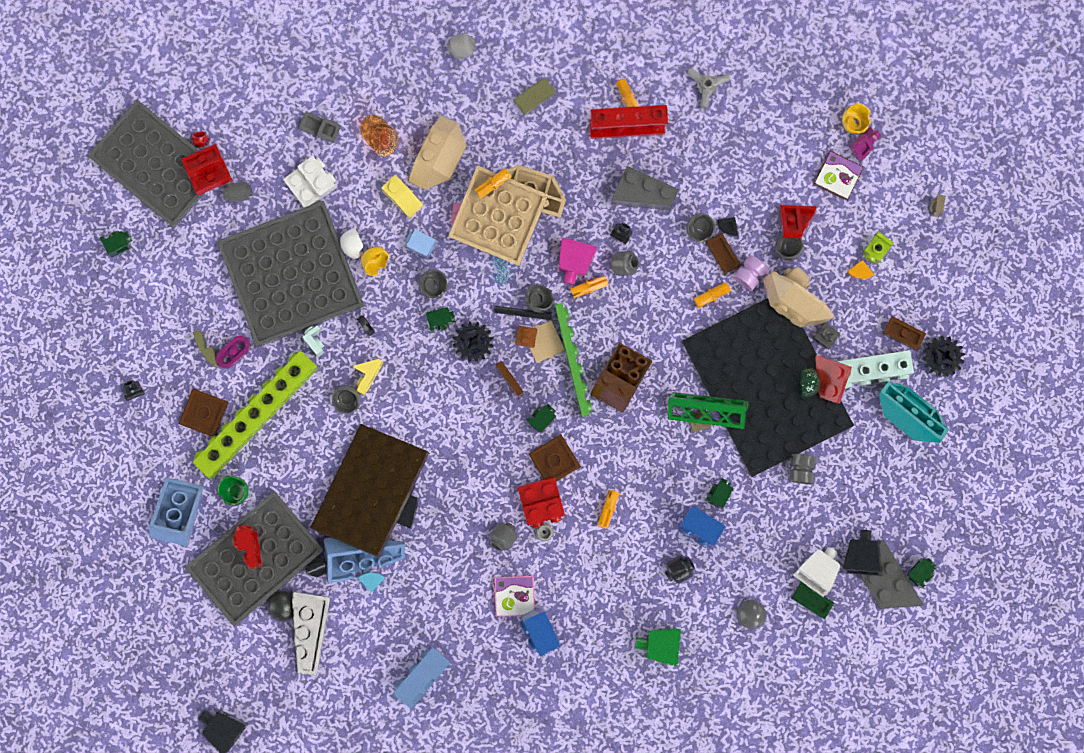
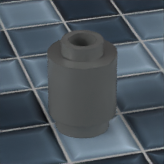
[223,181,253,202]

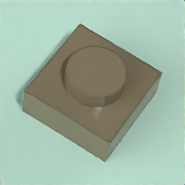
[929,194,946,218]
[687,409,711,433]

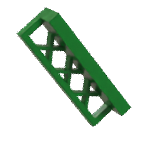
[668,392,749,429]

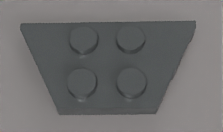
[860,540,924,609]

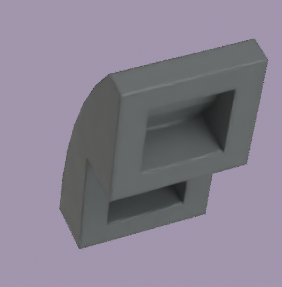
[298,111,341,143]

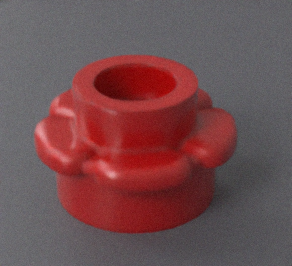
[191,131,210,147]

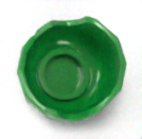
[217,476,249,506]

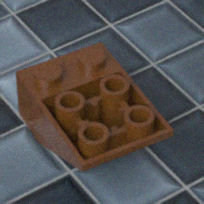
[590,342,652,413]

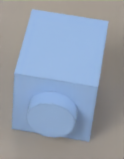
[405,229,436,259]

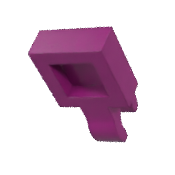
[850,127,881,161]

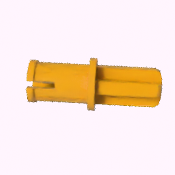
[616,78,639,107]
[475,168,512,198]
[570,275,609,299]
[693,282,731,309]
[598,490,620,529]

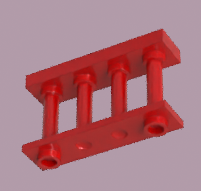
[589,105,668,139]

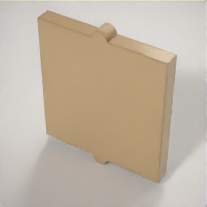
[529,321,565,363]

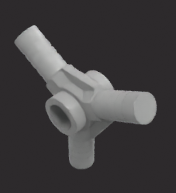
[687,68,731,109]

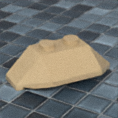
[408,115,467,190]
[507,165,566,218]
[763,271,834,327]

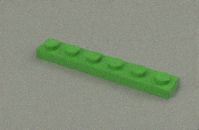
[555,303,592,418]

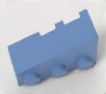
[393,647,451,710]

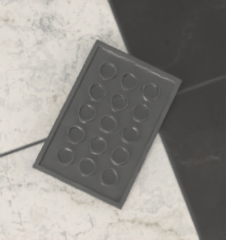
[87,99,205,228]
[185,491,324,627]

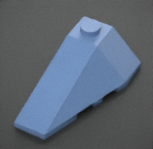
[324,538,405,583]

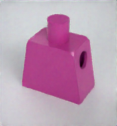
[559,237,597,285]

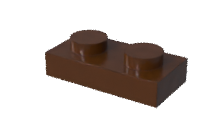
[882,316,926,351]

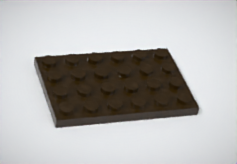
[310,424,430,559]

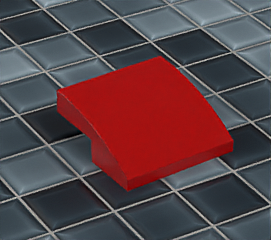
[181,144,233,196]

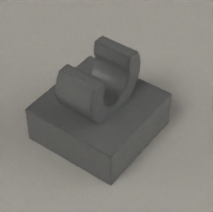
[813,323,840,350]

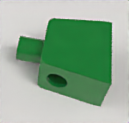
[635,628,681,667]

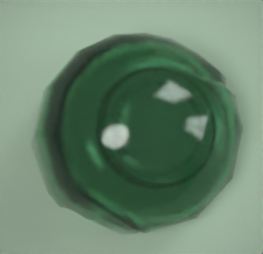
[801,367,821,397]

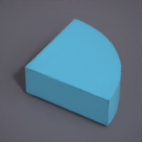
[358,573,385,592]

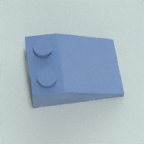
[149,477,204,547]

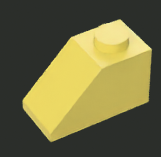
[382,175,423,218]

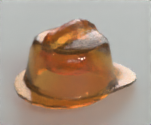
[360,115,399,157]

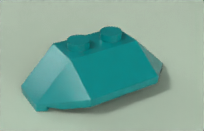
[879,381,949,443]

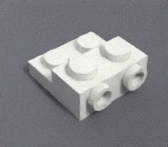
[283,155,336,208]

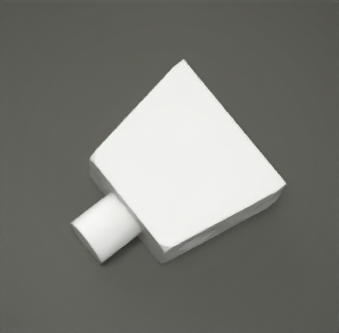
[793,547,840,597]

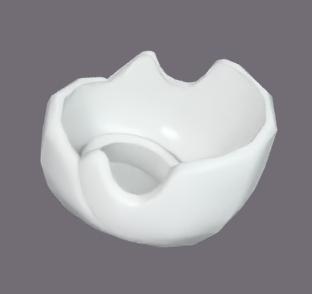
[340,228,363,259]

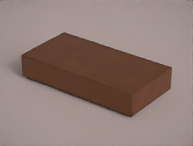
[705,233,741,275]

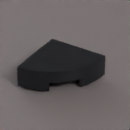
[716,217,738,237]
[357,315,375,336]

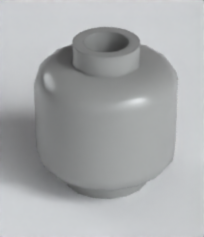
[447,33,476,60]

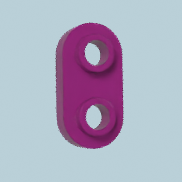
[216,336,251,369]

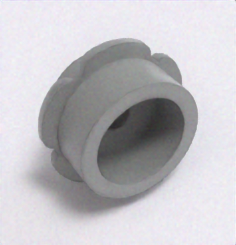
[535,522,554,541]

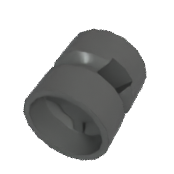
[789,454,817,485]

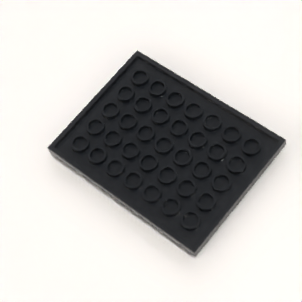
[681,298,854,477]

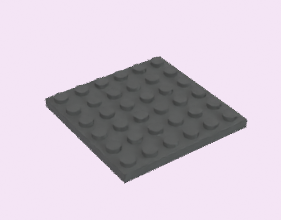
[217,201,364,347]

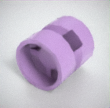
[733,255,769,291]

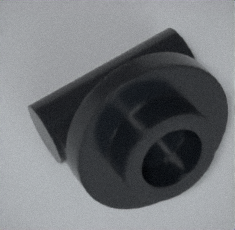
[610,223,633,245]
[122,380,145,401]
[305,558,326,577]

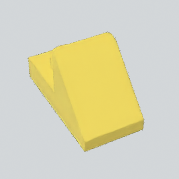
[353,359,383,396]

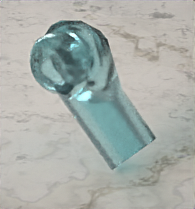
[492,257,510,285]

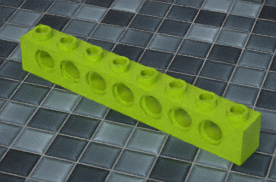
[192,350,319,479]

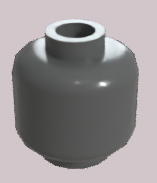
[610,251,639,276]
[489,522,517,552]

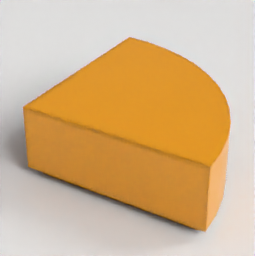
[847,260,874,279]

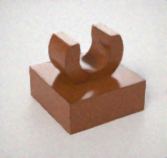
[515,326,538,348]

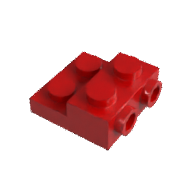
[517,476,565,528]
[233,525,263,569]

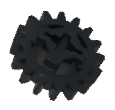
[453,321,494,363]
[922,336,965,378]

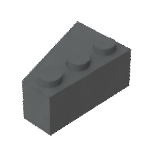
[610,166,679,211]

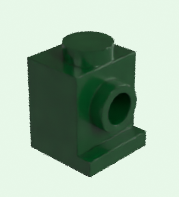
[100,231,133,258]
[426,307,456,333]
[527,404,556,434]
[704,478,734,510]
[906,558,937,589]

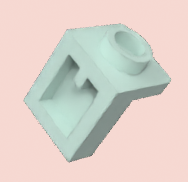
[303,325,324,357]

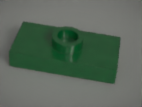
[791,582,834,619]

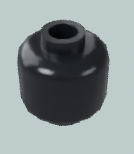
[665,555,695,584]

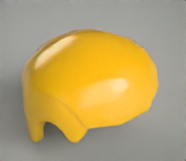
[842,103,871,135]
[361,246,389,276]

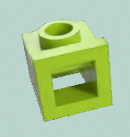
[862,232,894,264]

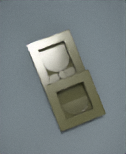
[513,78,557,116]
[193,330,220,368]

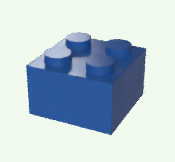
[678,505,726,548]
[520,606,561,657]

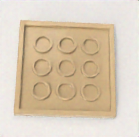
[448,165,548,266]

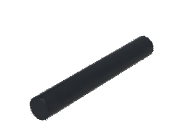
[495,306,552,320]

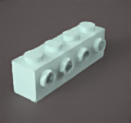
[837,350,914,389]

